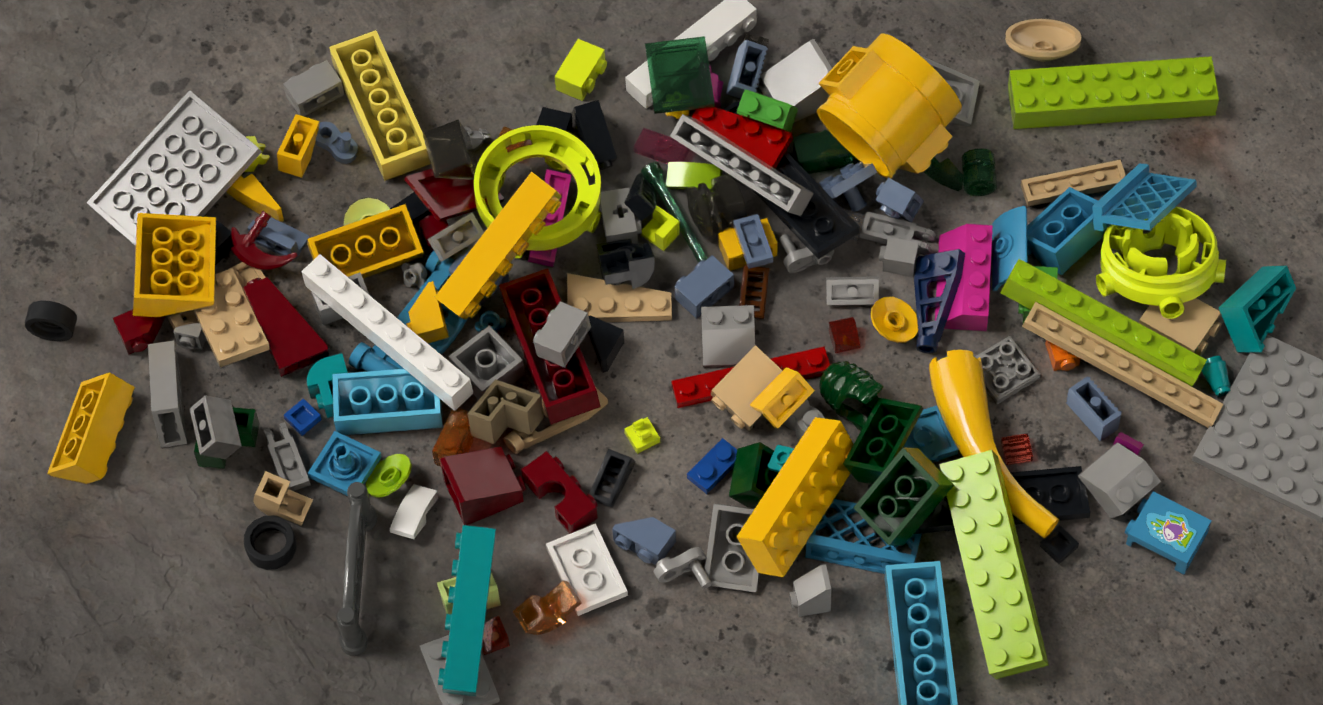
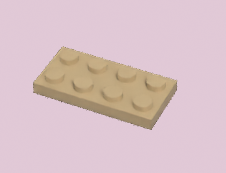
[193,268,270,368]

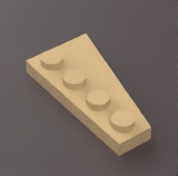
[567,273,672,322]

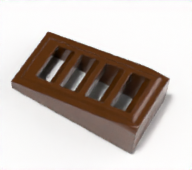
[739,265,769,319]

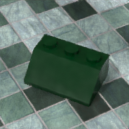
[843,398,924,485]

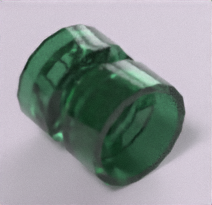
[961,148,997,196]

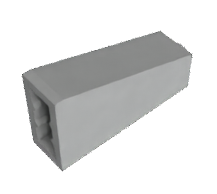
[148,340,187,448]

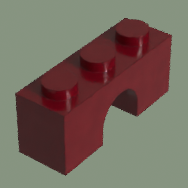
[521,451,598,534]

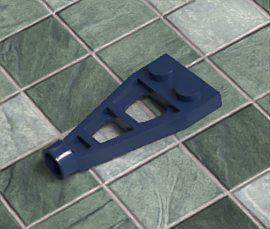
[914,249,965,353]

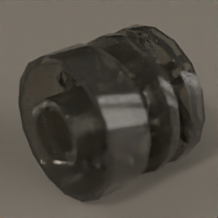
[686,173,747,239]

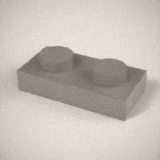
[427,213,484,261]
[826,276,879,305]

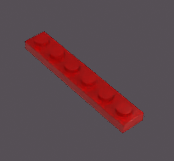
[671,346,830,408]

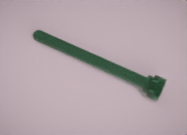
[641,162,708,263]

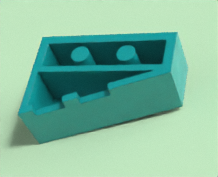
[1218,266,1296,352]

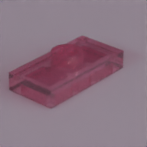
[633,128,690,164]

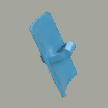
[992,206,1031,291]

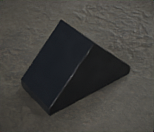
[588,315,625,373]

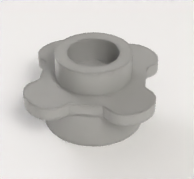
[401,262,427,288]

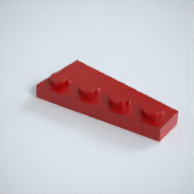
[692,102,793,169]

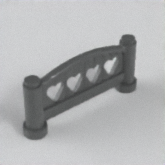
[336,482,378,656]

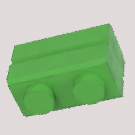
[737,89,798,132]

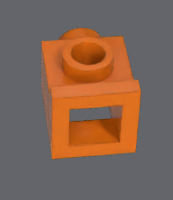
[1045,340,1081,371]

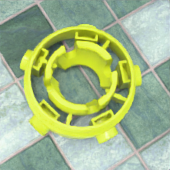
[1096,206,1226,319]

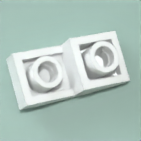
[390,484,438,539]

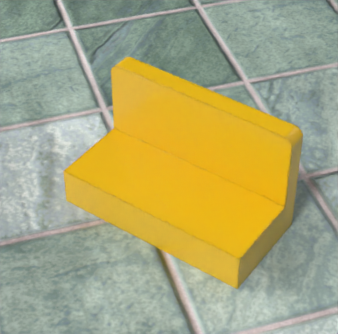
[750,368,815,429]

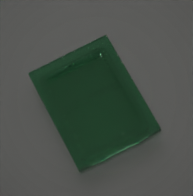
[645,36,715,114]

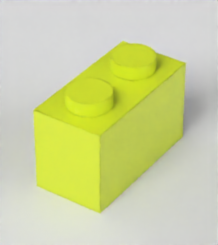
[554,39,607,101]

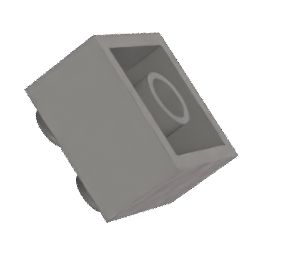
[449,326,525,400]

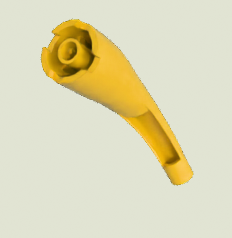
[929,350,1059,539]

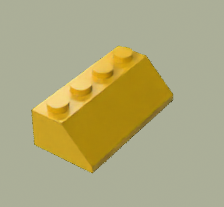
[47,372,135,484]

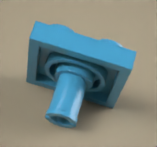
[308,431,382,496]

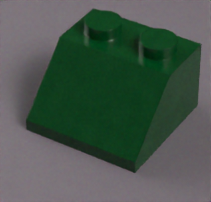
[729,442,778,508]

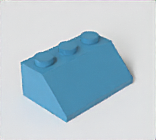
[1027,187,1108,275]

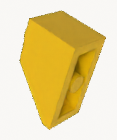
[277,114,320,178]
[406,281,449,343]

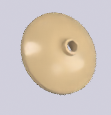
[1005,19,1081,62]

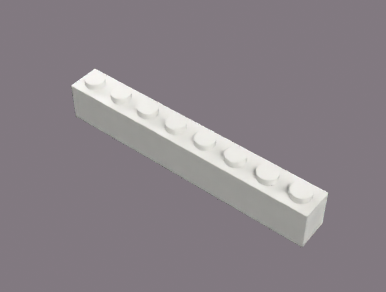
[301,254,473,411]

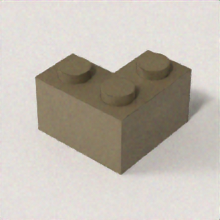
[468,379,544,444]

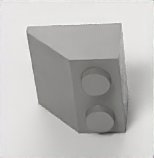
[701,305,755,368]
[1078,443,1161,518]

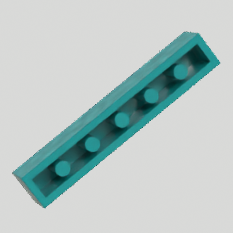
[438,525,496,697]

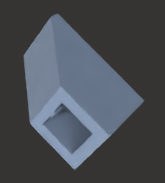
[612,517,676,565]

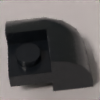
[596,239,655,289]

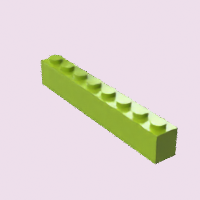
[1000,259,1207,387]

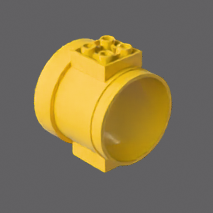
[817,33,962,179]

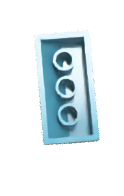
[332,369,443,435]

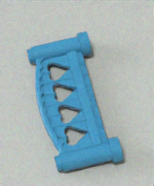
[348,251,486,372]

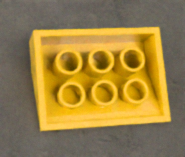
[133,213,216,317]

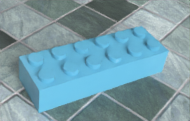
[884,561,958,705]

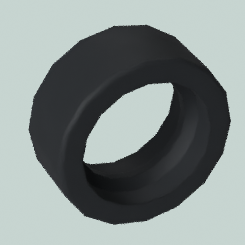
[25,300,77,342]
[244,515,296,570]

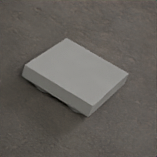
[975,336,1041,404]

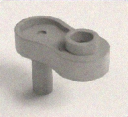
[779,234,834,273]
[653,547,712,589]

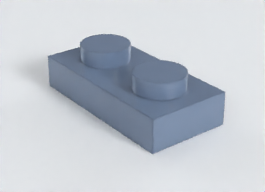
[733,214,773,269]

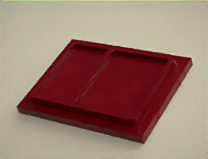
[405,157,505,222]

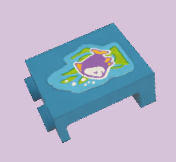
[1125,491,1212,575]

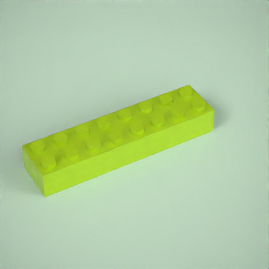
[1008,56,1219,129]
[939,450,1049,679]

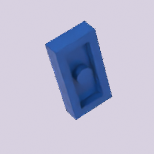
[687,438,737,494]

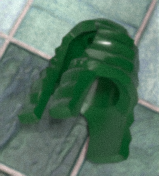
[819,361,884,431]

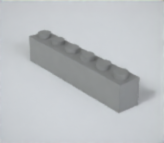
[670,114,814,216]

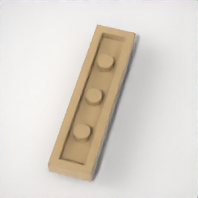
[1021,160,1126,207]

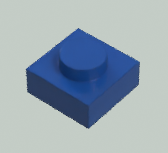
[284,398,322,436]

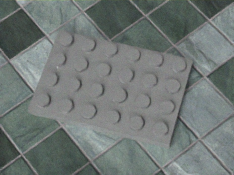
[87,90,262,246]

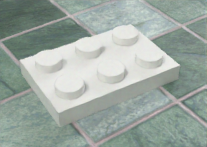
[546,523,628,616]

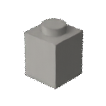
[879,236,919,277]

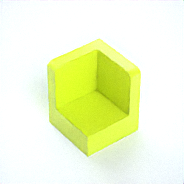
[641,205,680,251]

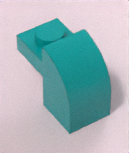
[307,353,348,418]

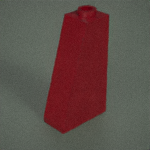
[243,277,329,377]

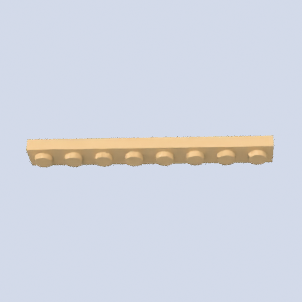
[1022,302,1223,428]

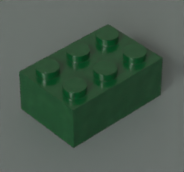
[854,447,954,546]

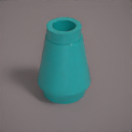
[1201,356,1231,397]

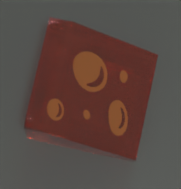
[482,616,510,656]

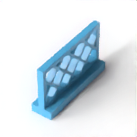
[1092,163,1197,231]
[805,499,922,574]

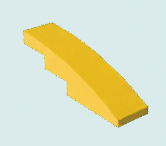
[226,174,284,222]

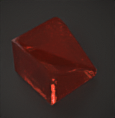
[829,317,861,353]

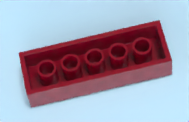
[499,268,601,425]

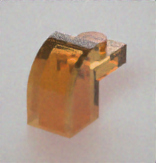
[513,580,582,635]

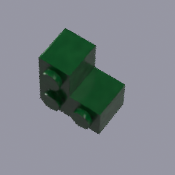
[194,407,260,469]

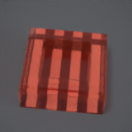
[1001,433,1033,465]

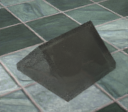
[423,120,477,180]

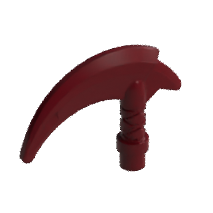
[231,211,298,270]

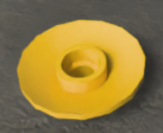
[871,297,918,343]

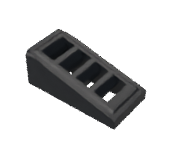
[624,173,657,221]
[589,449,636,508]

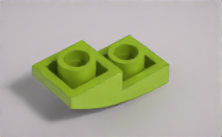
[666,162,723,192]

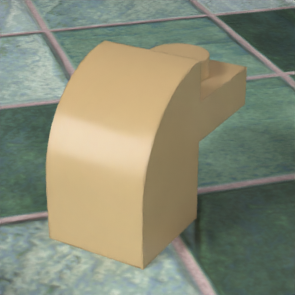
[253,471,313,526]

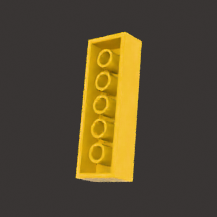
[435,172,562,320]
[737,417,854,577]

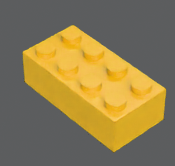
[307,204,423,279]

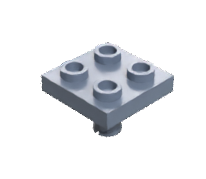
[819,162,877,212]

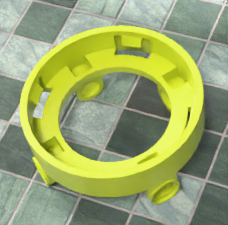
[474,125,601,259]

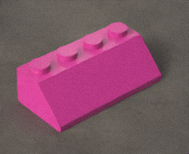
[935,224,993,331]

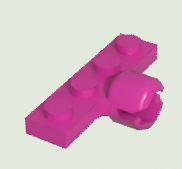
[528,169,572,267]

